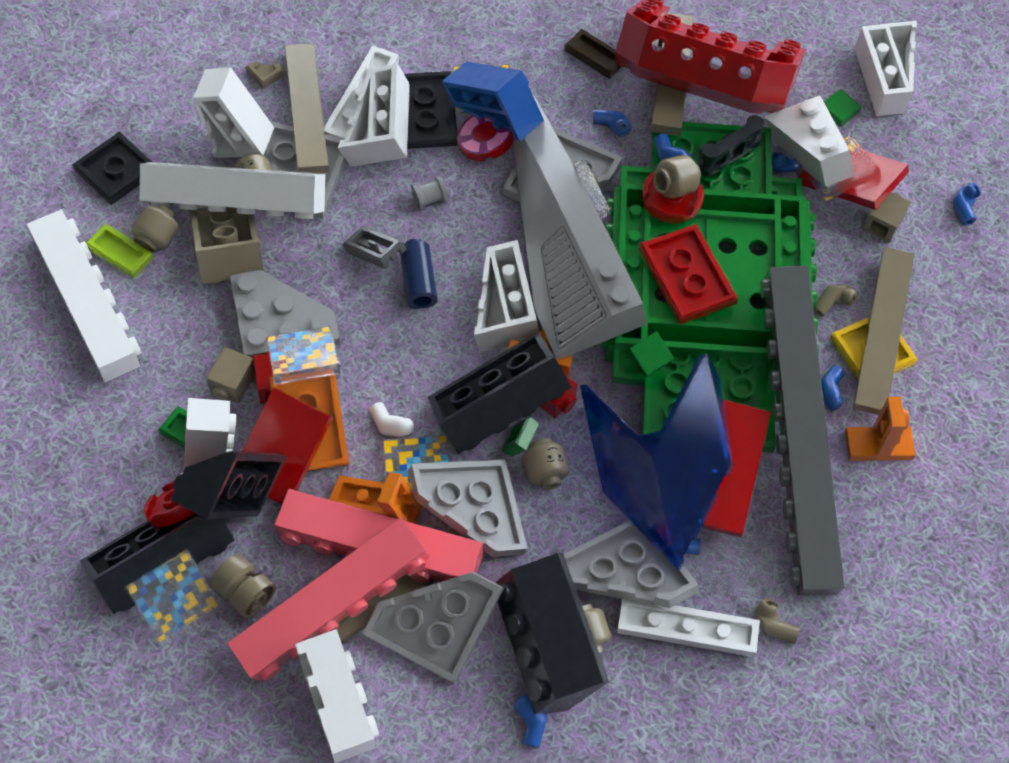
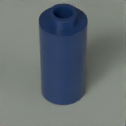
[399,239,438,309]

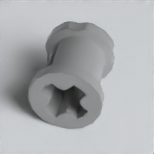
[411,176,449,210]

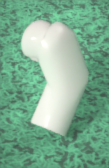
[369,402,414,438]

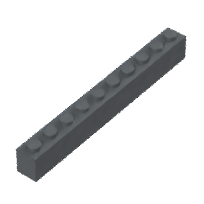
[760,266,845,595]

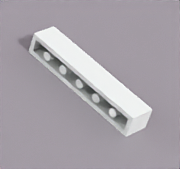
[140,162,325,219]
[27,209,142,383]

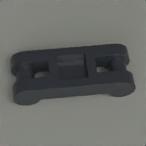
[698,115,765,177]

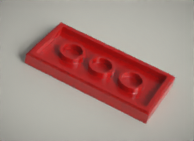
[675,395,771,538]

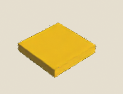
[830,317,918,380]

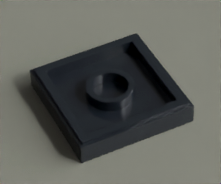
[72,131,152,205]

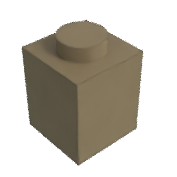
[862,192,911,243]
[206,347,256,403]

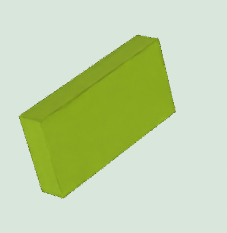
[86,223,154,279]

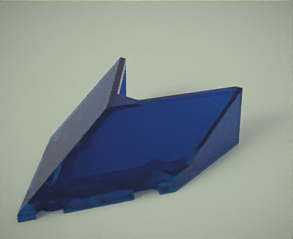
[580,354,733,572]

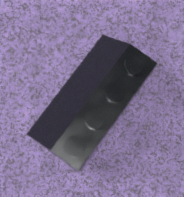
[428,332,572,454]
[170,451,287,519]
[80,513,235,614]
[495,553,609,714]

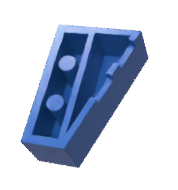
[442,61,544,141]

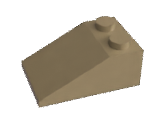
[190,206,264,284]

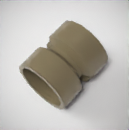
[209,553,276,619]

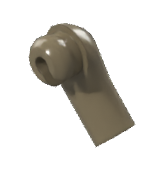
[813,284,858,317]
[755,598,800,643]

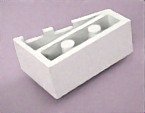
[854,21,917,116]
[338,63,410,166]
[193,67,274,158]
[764,96,855,187]
[474,240,540,352]
[184,398,236,469]
[295,629,379,763]

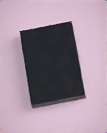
[404,71,458,149]

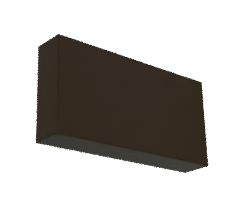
[564,28,621,79]

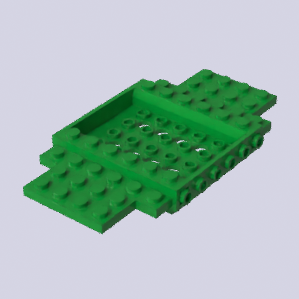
[600,122,819,453]

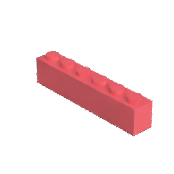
[274,489,484,583]
[227,517,430,681]

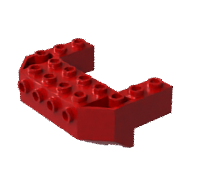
[615,0,806,114]

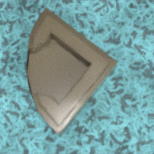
[245,62,286,89]

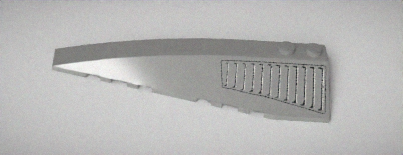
[513,97,647,360]

